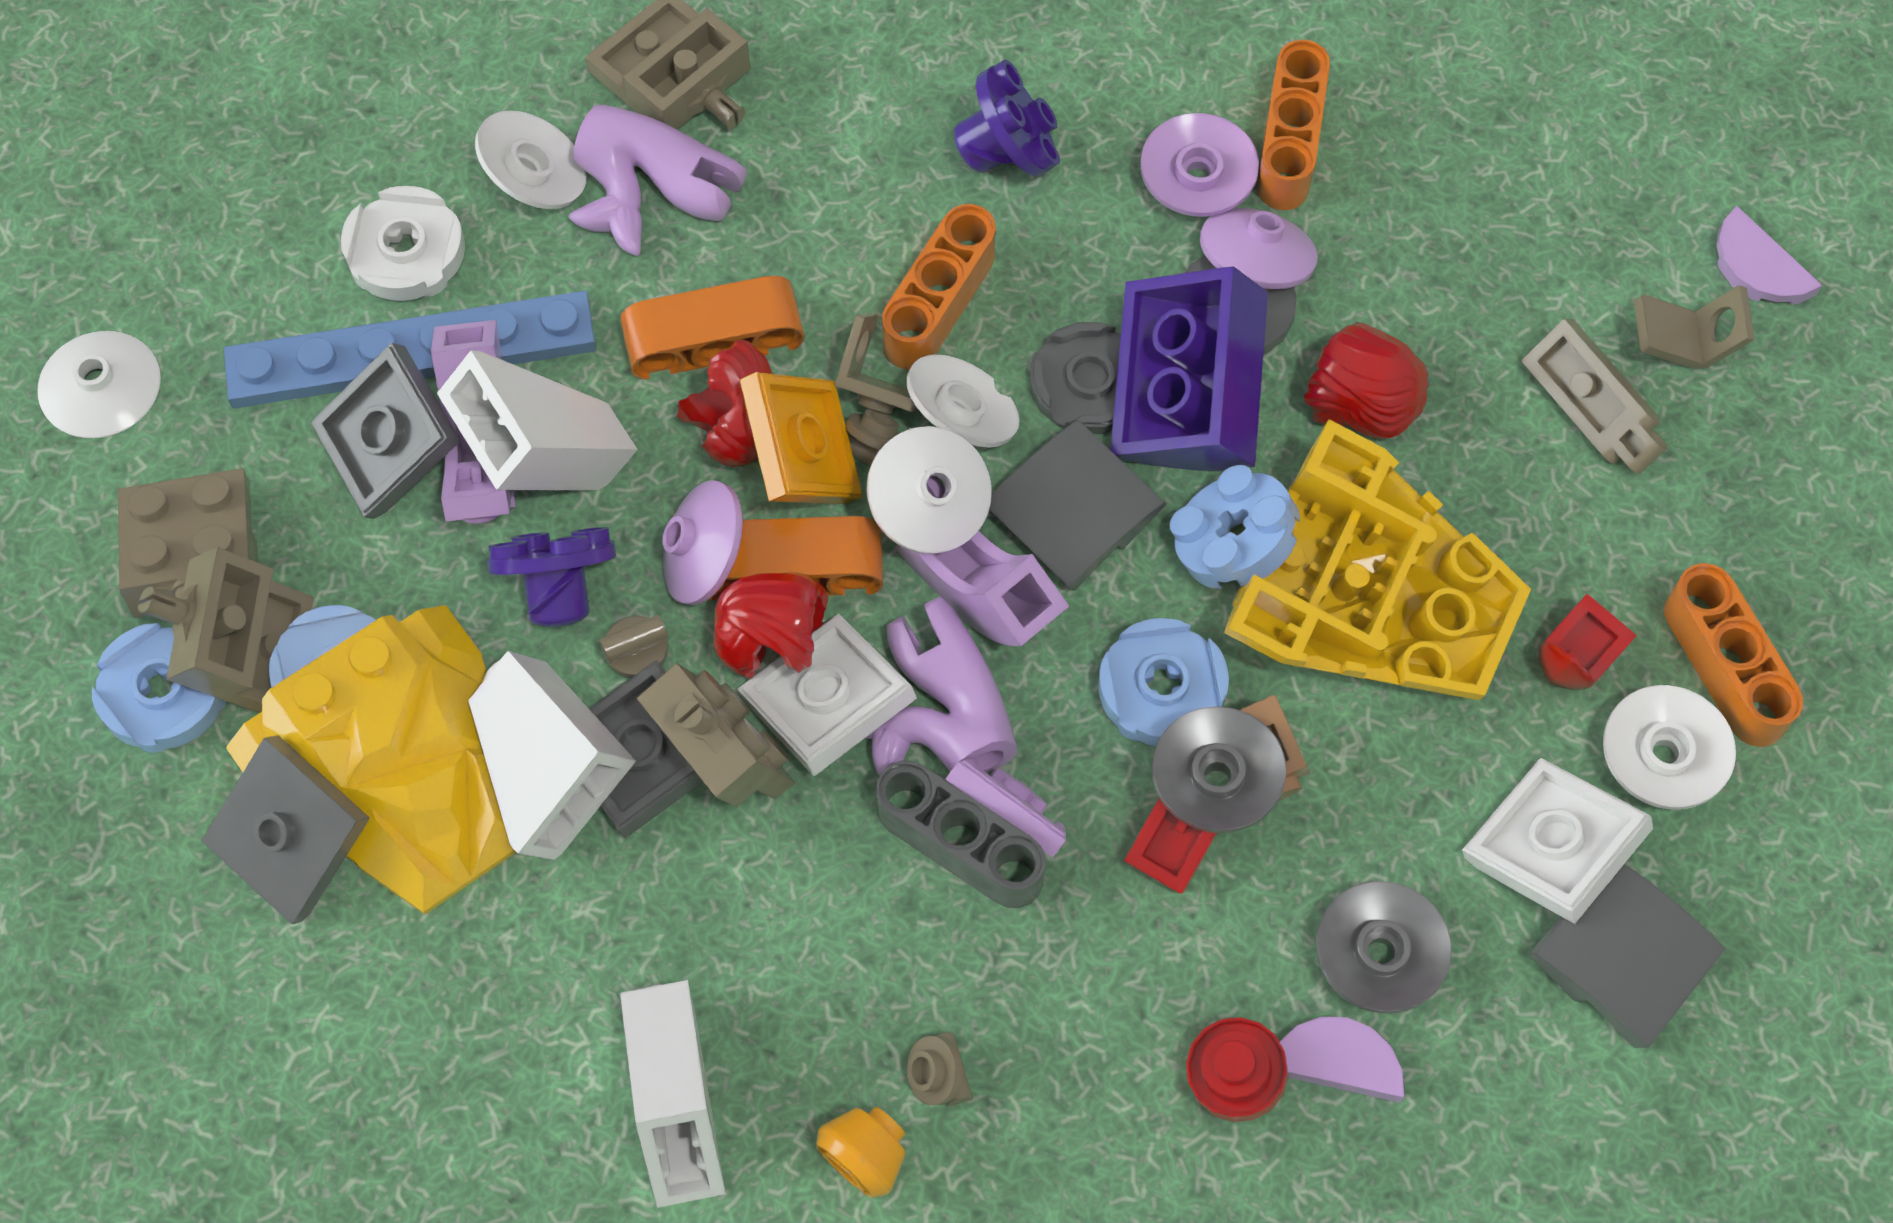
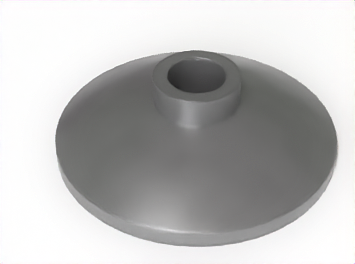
[1152,706,1286,833]
[1316,881,1452,1013]

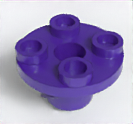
[954,59,1060,177]
[487,527,616,628]

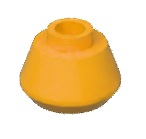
[816,1106,906,1198]

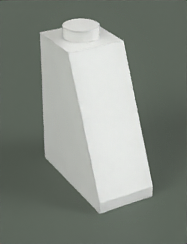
[437,350,638,490]
[468,651,636,860]
[620,980,726,1208]

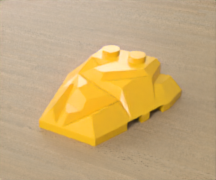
[1224,419,1531,700]
[226,605,516,915]

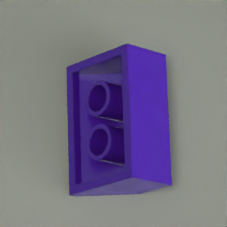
[1111,266,1268,472]

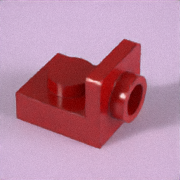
[1124,798,1220,894]

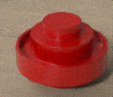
[1186,1017,1289,1122]

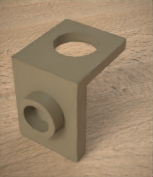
[1634,285,1755,369]
[835,312,919,414]

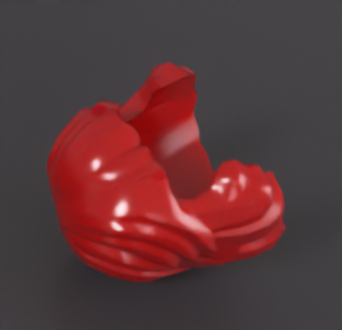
[1303,322,1429,439]
[677,340,773,467]
[714,572,828,679]

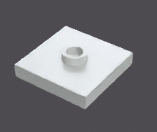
[737,613,917,776]
[1462,758,1653,924]

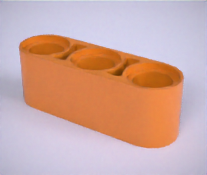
[1257,39,1330,210]
[882,204,996,370]
[620,276,805,380]
[710,516,883,600]
[1664,563,1803,747]

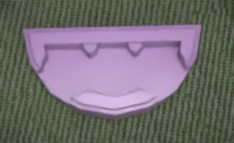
[1716,205,1822,305]
[946,758,1066,858]
[1280,1017,1404,1103]

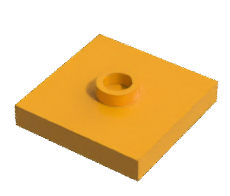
[740,372,862,504]

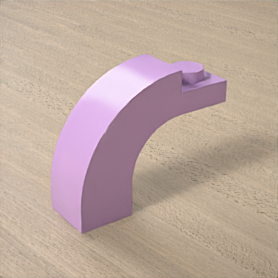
[431,320,516,523]
[866,476,1069,646]

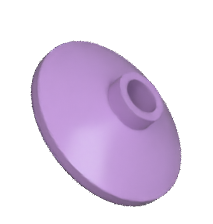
[1140,113,1259,217]
[1200,208,1318,289]
[663,480,743,605]

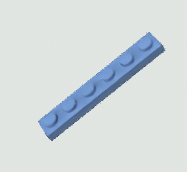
[224,290,596,409]

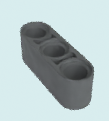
[876,761,1045,908]

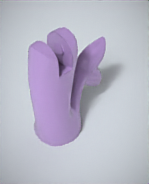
[569,104,747,256]
[866,597,1017,776]

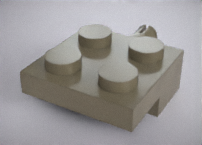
[585,0,751,130]
[118,468,259,618]
[138,546,314,713]
[637,663,795,807]

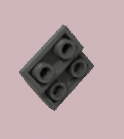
[989,419,1167,591]
[1529,864,1726,1048]

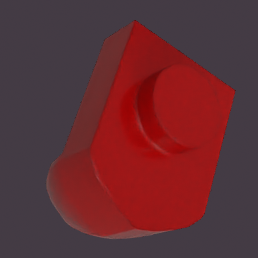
[1538,594,1637,690]

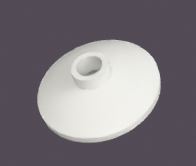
[475,111,587,209]
[38,331,161,438]
[907,355,1019,447]
[867,426,991,554]
[1603,685,1736,810]

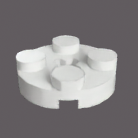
[341,186,465,301]

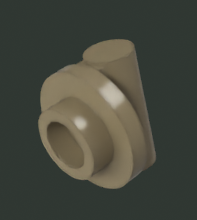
[845,409,900,467]
[599,614,669,678]
[907,1032,973,1107]

